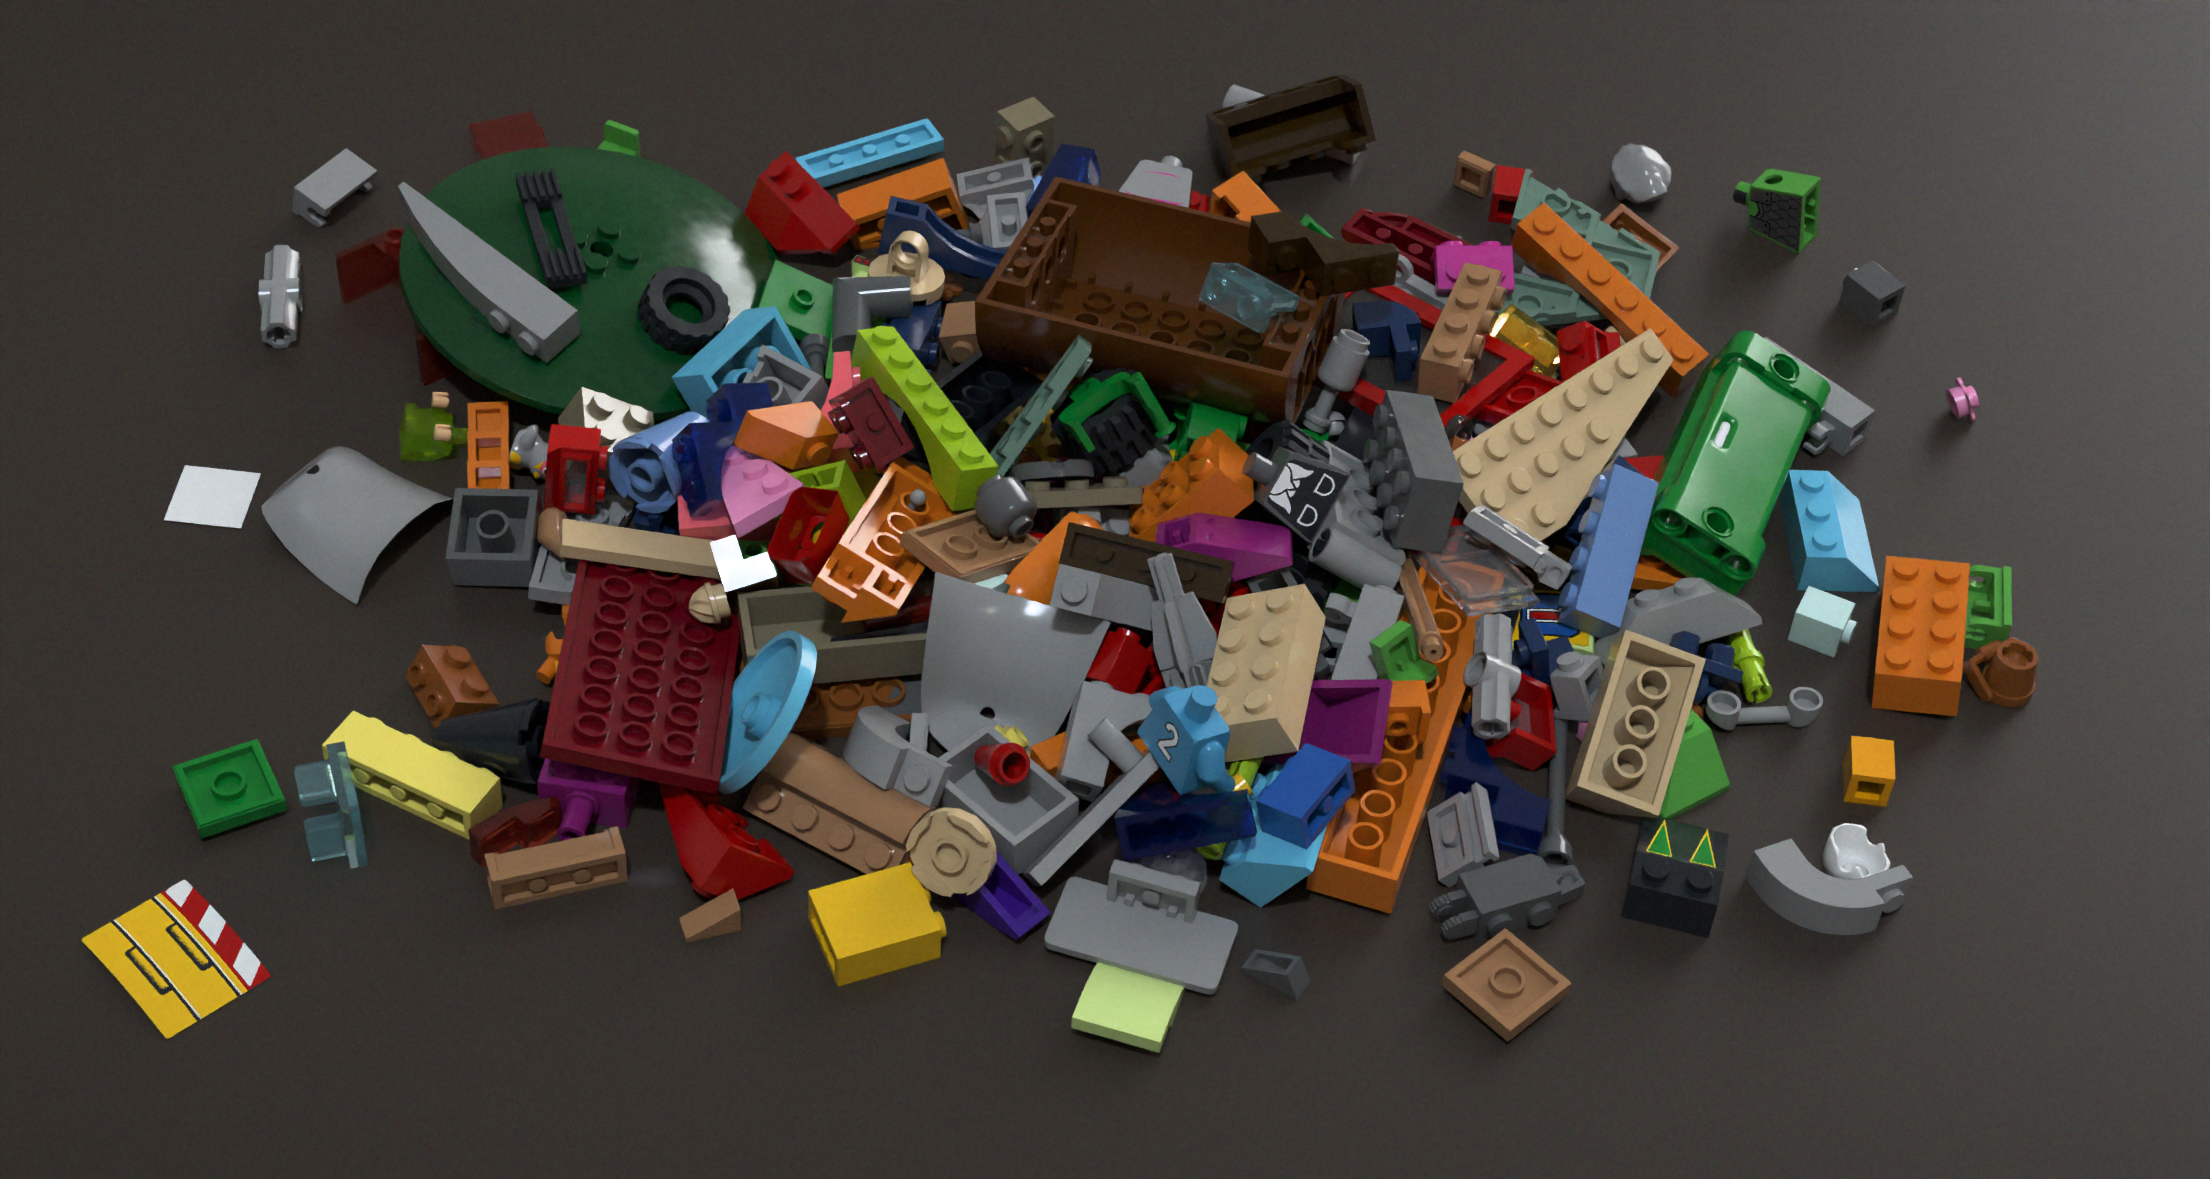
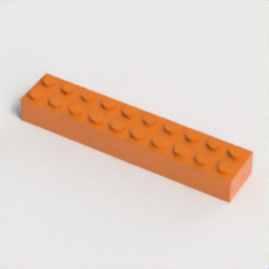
[1306,553,1505,914]

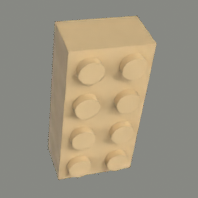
[1207,584,1326,762]

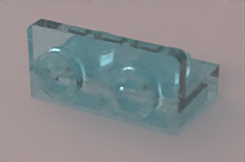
[1199,262,1300,333]

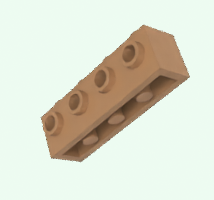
[1417,262,1507,403]

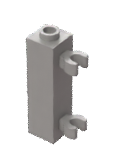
[1764,337,1875,456]
[1325,584,1405,680]

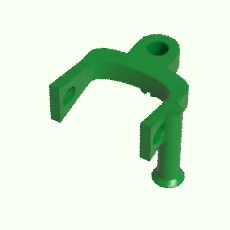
[1059,372,1176,453]

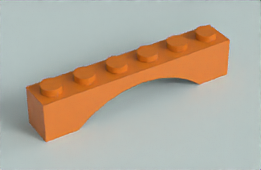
[1511,203,1709,398]

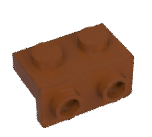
[406,645,499,728]

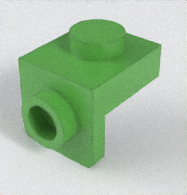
[1369,620,1438,684]

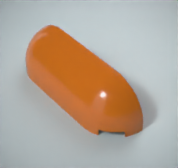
[1004,511,1103,605]

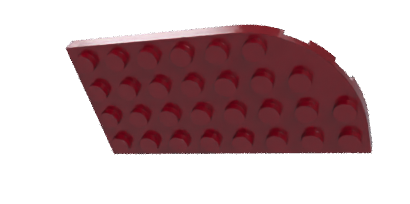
[539,560,739,794]

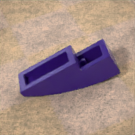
[953,851,1051,940]

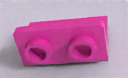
[1430,241,1515,295]

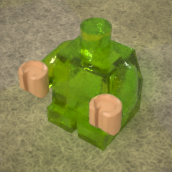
[399,392,468,461]

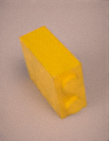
[808,862,946,987]

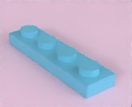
[795,118,944,188]

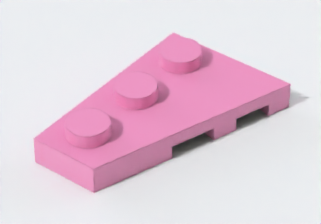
[710,445,805,539]

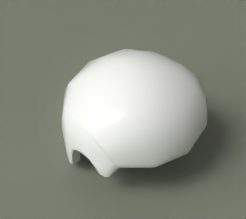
[1822,823,1890,879]

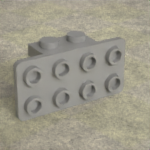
[1044,859,1238,994]

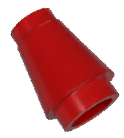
[974,742,1030,786]

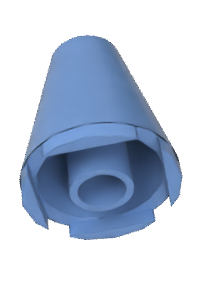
[607,411,714,514]

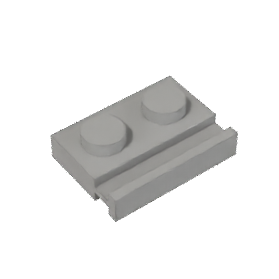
[1427,782,1500,888]

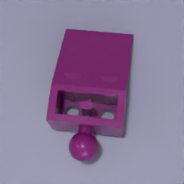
[1156,512,1293,582]
[1261,679,1393,772]

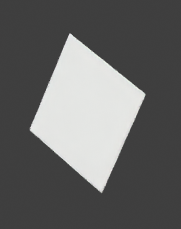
[164,465,261,529]

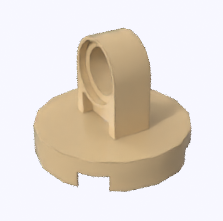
[867,230,945,308]
[906,807,997,897]

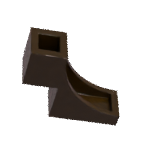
[1248,210,1399,297]

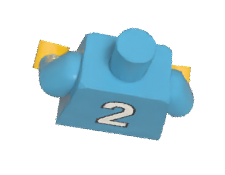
[1137,685,1253,808]

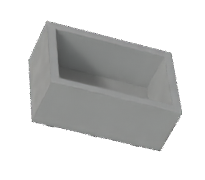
[937,723,1079,875]

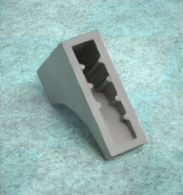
[1049,564,1201,631]

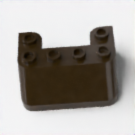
[1205,74,1376,183]

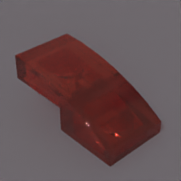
[468,797,562,868]

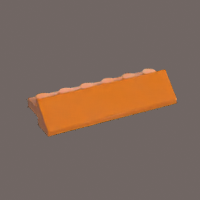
[810,456,960,623]

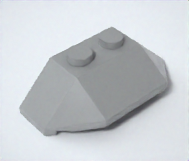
[1595,577,1762,670]

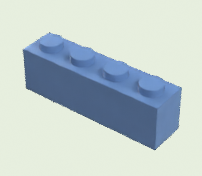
[1558,464,1659,639]

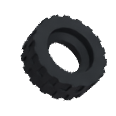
[637,265,730,355]

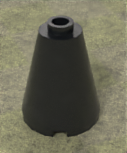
[432,698,550,786]

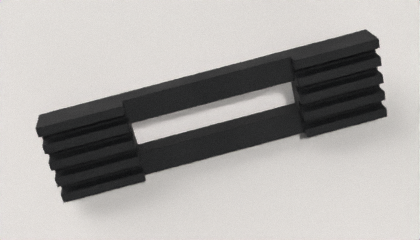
[516,168,587,289]

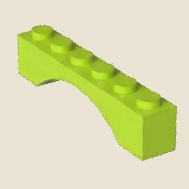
[851,326,999,511]

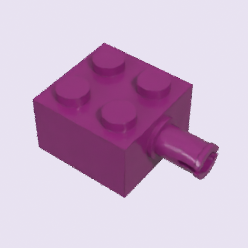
[537,758,642,841]

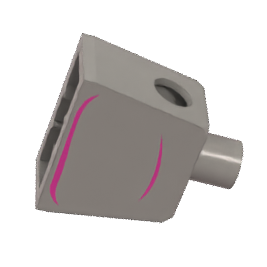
[1119,156,1193,208]

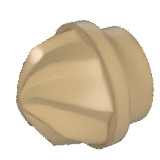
[689,582,731,625]

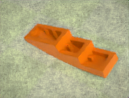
[467,401,511,489]

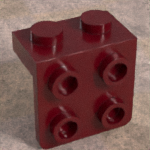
[828,376,914,474]

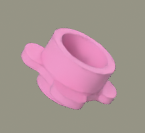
[1946,377,1979,422]

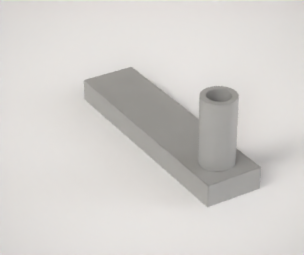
[1022,717,1160,887]

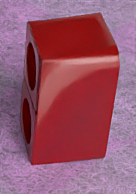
[767,487,850,585]

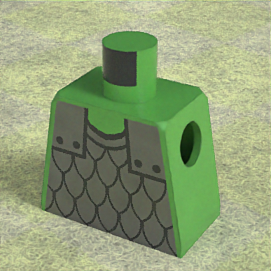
[1733,169,1821,254]

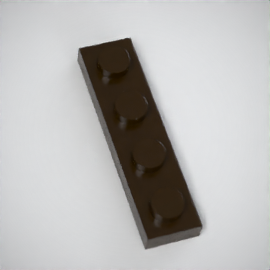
[1059,522,1235,604]

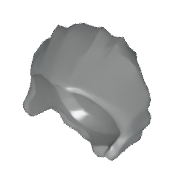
[1610,143,1671,205]

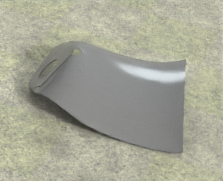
[261,446,454,604]
[921,572,1111,751]

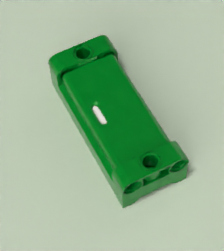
[1640,330,1831,595]

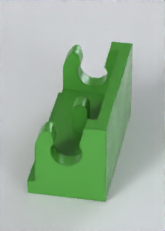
[1964,565,2012,649]

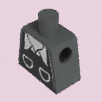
[1242,447,1351,544]

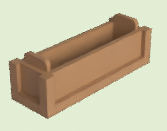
[484,826,628,910]

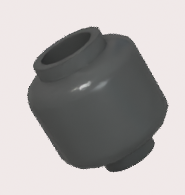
[975,475,1037,538]

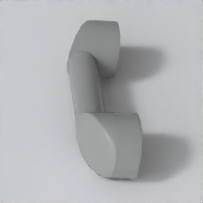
[1705,687,1823,730]

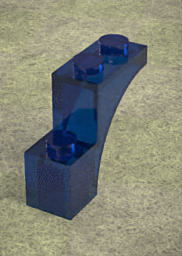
[672,383,774,517]
[1440,712,1551,856]

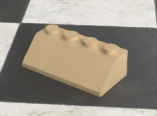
[1565,629,1706,818]

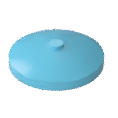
[717,630,817,794]

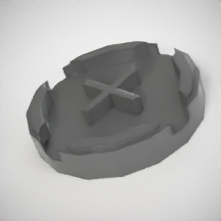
[1012,459,1095,484]

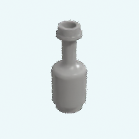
[1303,329,1370,433]

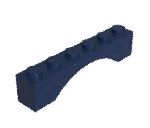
[878,196,1007,279]

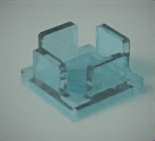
[293,741,368,869]

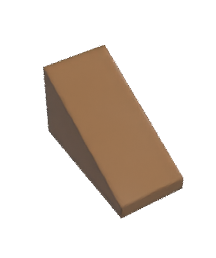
[679,889,741,943]

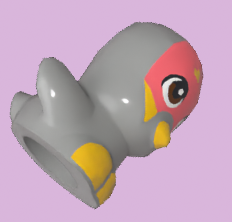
[509,425,571,483]

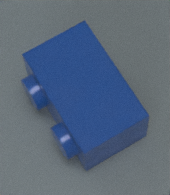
[1256,743,1356,850]

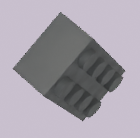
[1363,390,1464,553]

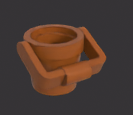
[1963,637,2039,708]

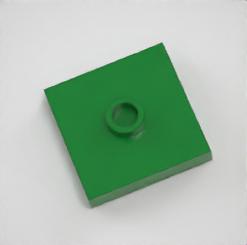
[757,260,833,341]
[172,739,287,839]

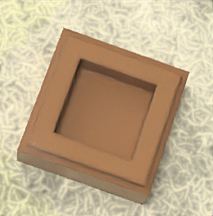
[1453,150,1496,199]

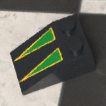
[1621,817,1729,938]

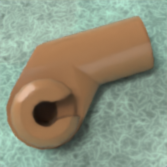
[537,507,572,561]

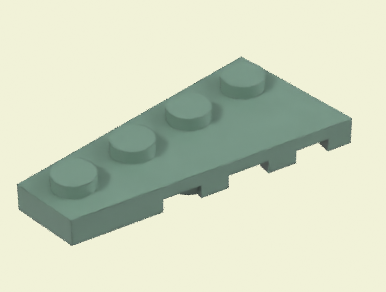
[990,334,1093,476]

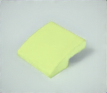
[1071,962,1185,1053]

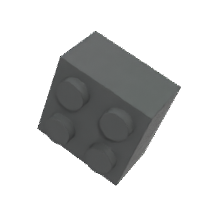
[445,488,544,587]

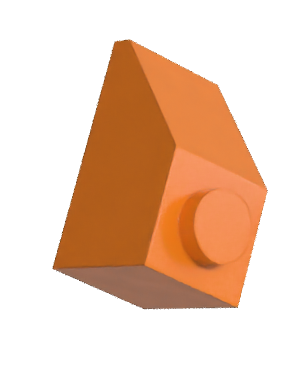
[734,401,839,470]

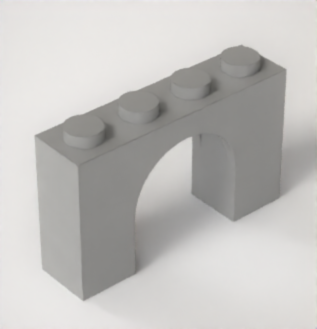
[1055,681,1233,834]

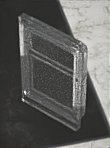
[1406,525,1539,617]

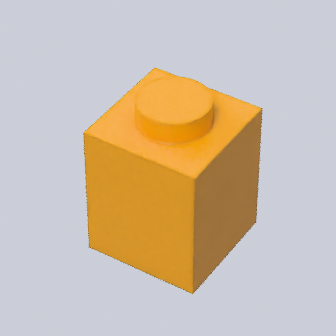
[1842,735,1896,807]

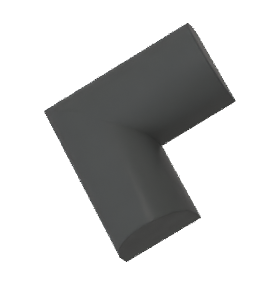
[832,276,912,352]

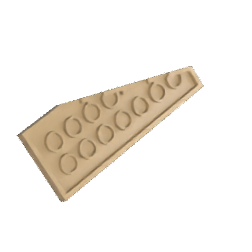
[1453,328,1674,565]

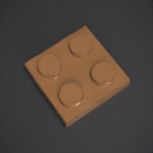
[1442,928,1572,1042]

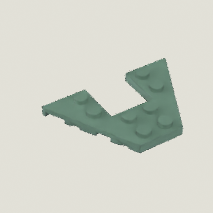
[1493,169,1661,328]

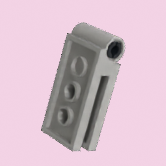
[1306,439,1406,590]

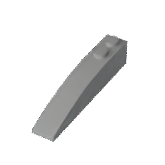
[398,181,581,363]

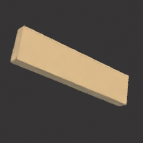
[560,518,721,580]

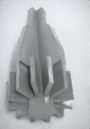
[1147,553,1218,689]

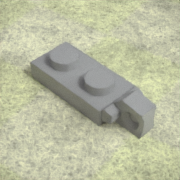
[1463,504,1573,590]

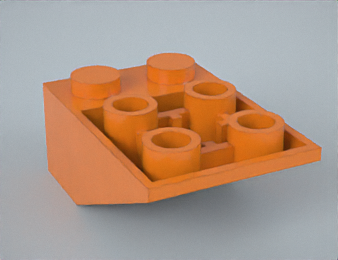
[1129,428,1254,543]

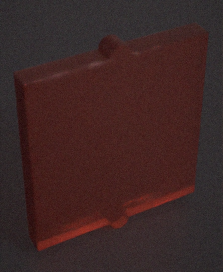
[469,111,549,159]

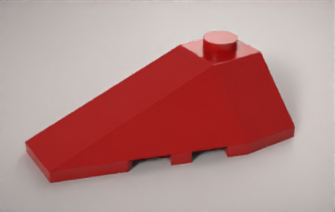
[658,782,795,900]

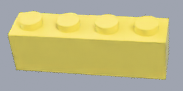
[322,711,503,842]

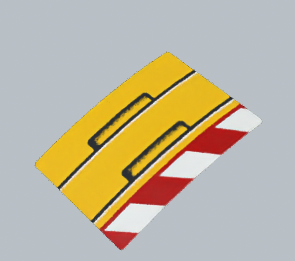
[82,880,271,1039]

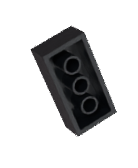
[901,350,1044,465]

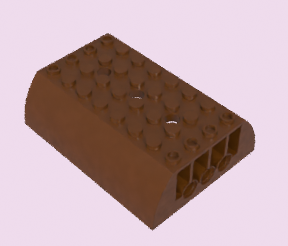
[975,176,1346,428]

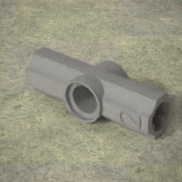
[259,245,303,348]
[1463,613,1521,740]

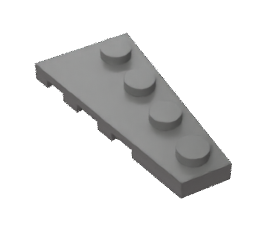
[528,483,639,605]

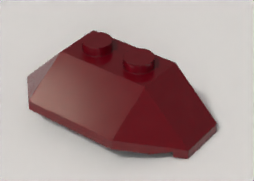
[1340,208,1474,286]

